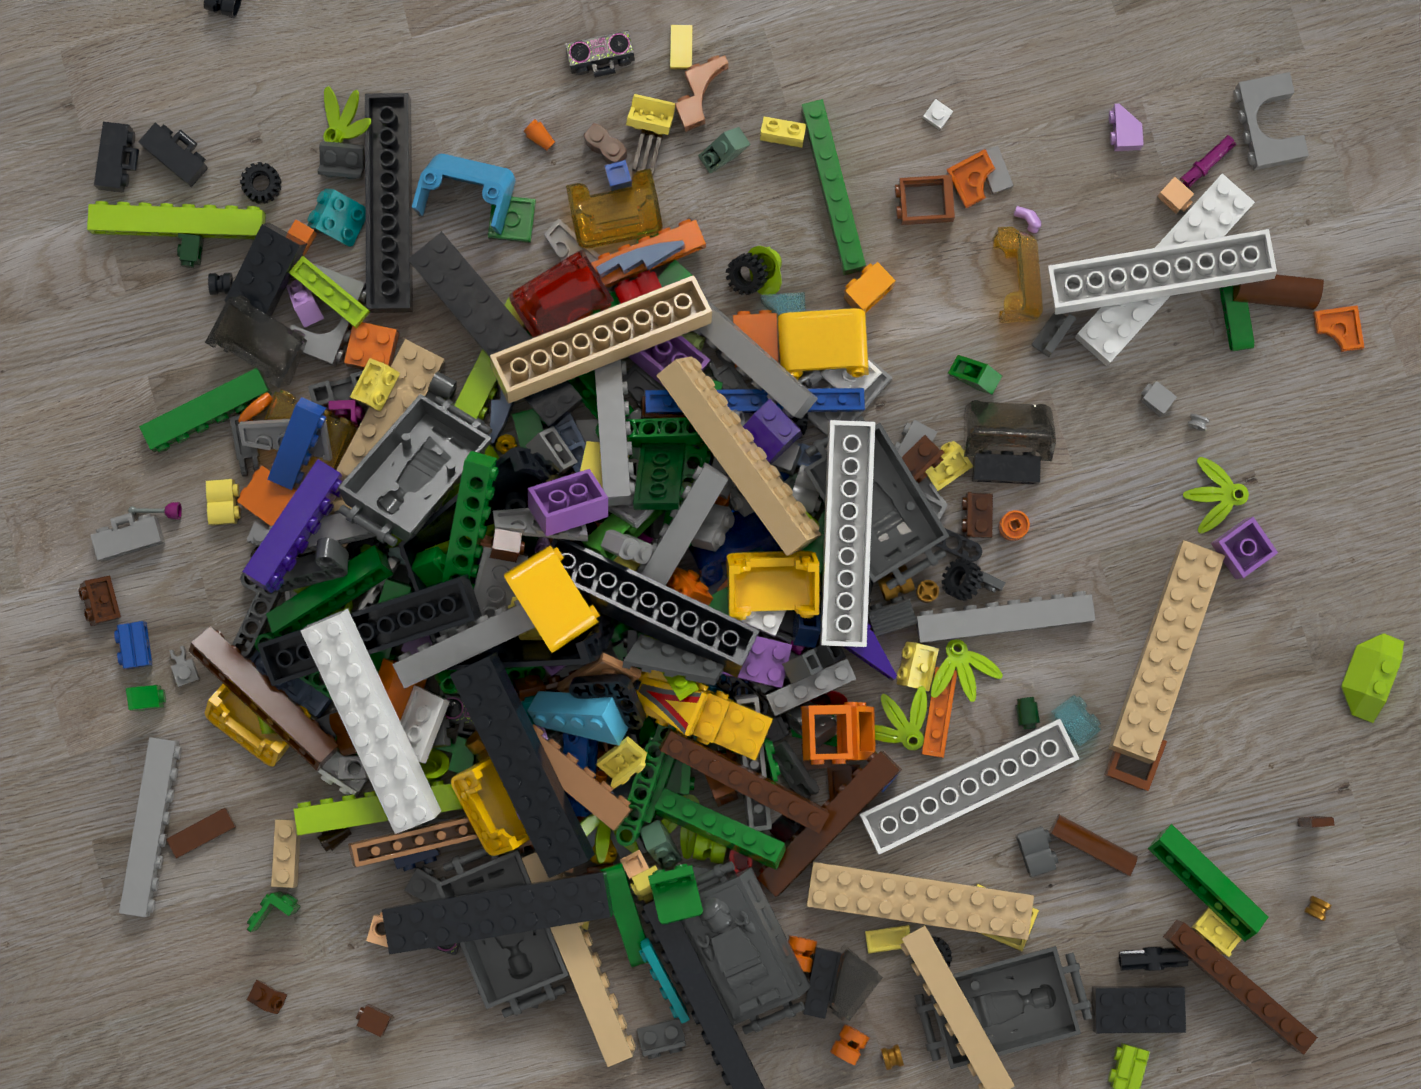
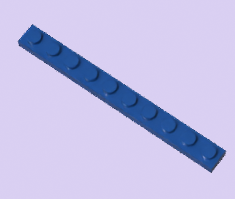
[645,388,865,414]

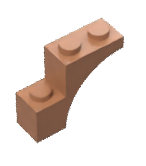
[675,55,728,132]

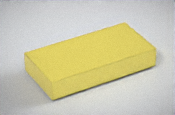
[670,25,693,69]
[865,925,910,954]

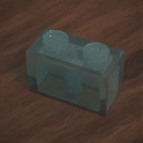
[1051,695,1101,746]

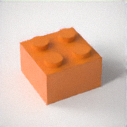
[344,322,399,370]

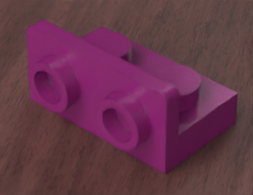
[328,400,365,427]

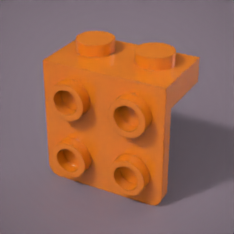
[665,567,713,605]

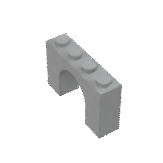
[1233,72,1309,171]
[284,264,366,367]
[765,659,856,717]

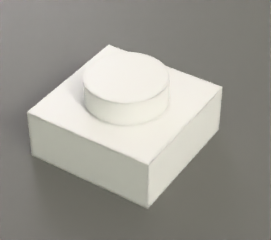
[923,99,953,130]

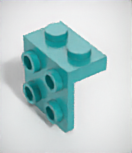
[307,188,366,247]

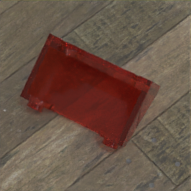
[509,250,614,338]

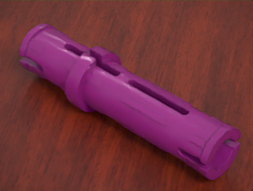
[1180,135,1236,188]

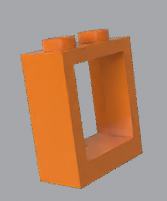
[836,702,876,760]
[801,705,853,765]

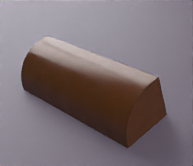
[1233,274,1324,310]
[1049,814,1138,876]

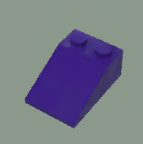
[743,399,802,465]
[842,623,897,681]

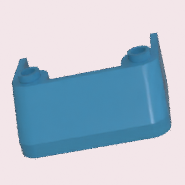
[412,154,516,235]

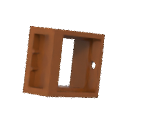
[895,175,955,225]
[1104,739,1167,791]

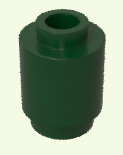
[1015,697,1040,730]

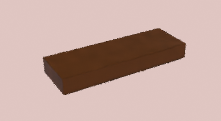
[166,807,236,858]
[1298,816,1335,828]

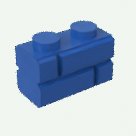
[114,621,153,669]

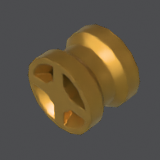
[916,580,939,603]
[1304,896,1332,921]
[881,1044,904,1070]

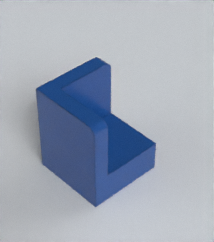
[605,160,632,192]

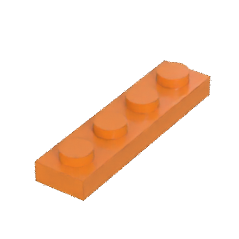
[921,667,957,758]

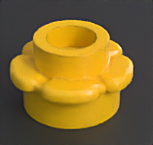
[496,434,517,455]

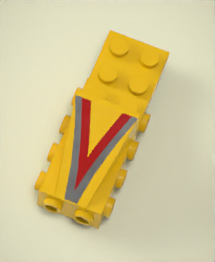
[635,670,773,760]

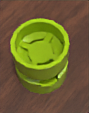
[692,834,726,865]

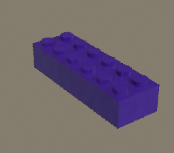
[242,459,344,594]

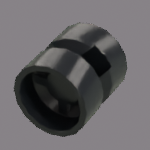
[204,0,242,18]

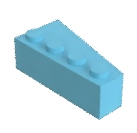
[528,691,629,746]

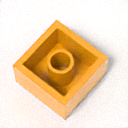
[844,262,896,314]

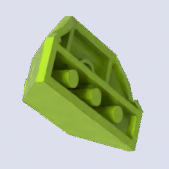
[1341,633,1404,723]

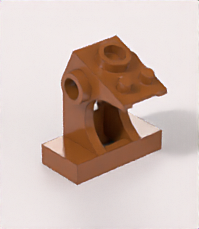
[705,750,738,807]

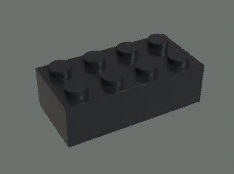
[224,223,307,322]
[1092,986,1186,1034]

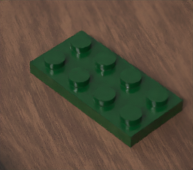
[633,443,686,510]

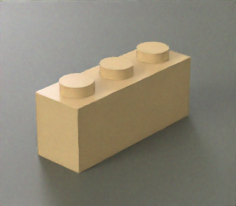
[271,819,301,888]

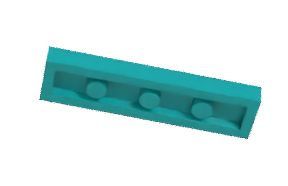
[639,938,690,1024]

